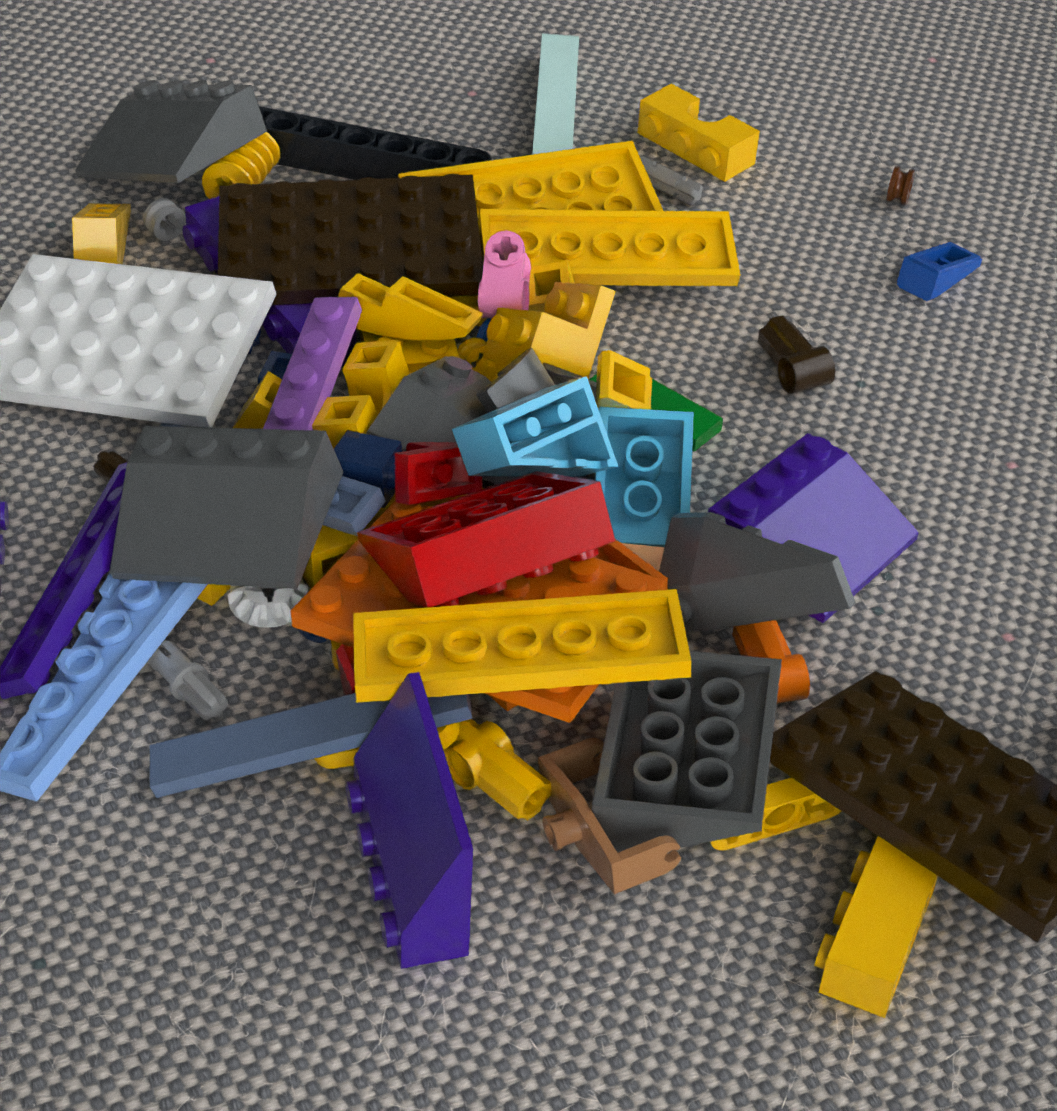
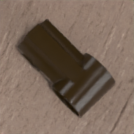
[757,315,835,394]

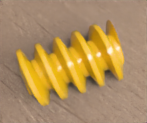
[202,132,280,199]

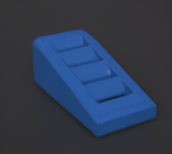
[897,242,982,301]

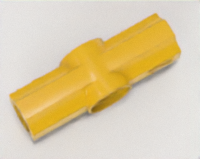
[443,719,551,821]

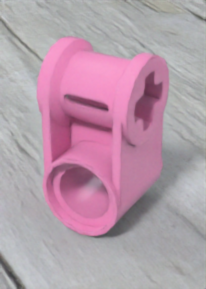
[478,230,531,318]

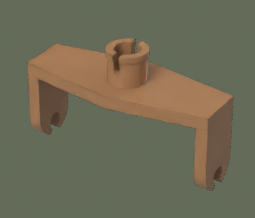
[538,738,681,894]

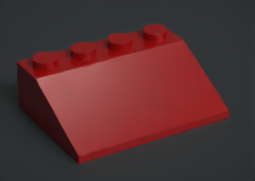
[357,471,615,608]

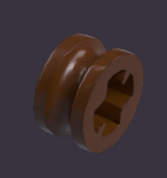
[886,166,915,205]

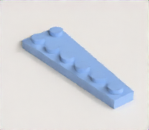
[0,573,208,802]

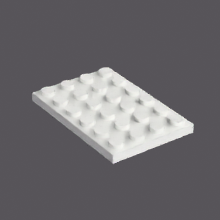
[0,254,277,428]

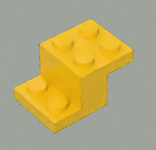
[474,282,616,382]

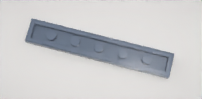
[150,693,473,798]

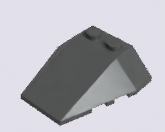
[366,356,590,485]

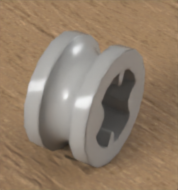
[143,198,186,241]

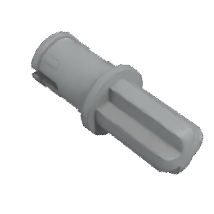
[149,641,228,721]

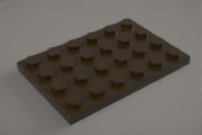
[218,174,483,305]
[770,671,1057,943]

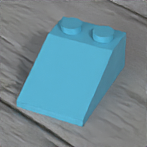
[594,407,694,547]

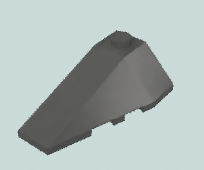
[659,512,856,631]

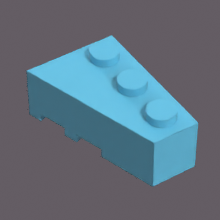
[452,376,618,477]

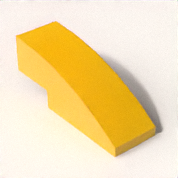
[338,273,483,340]
[596,350,652,410]

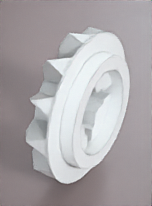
[228,578,308,628]

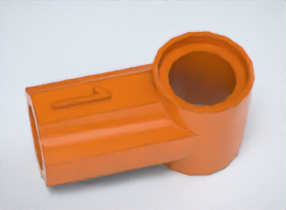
[732,620,810,704]

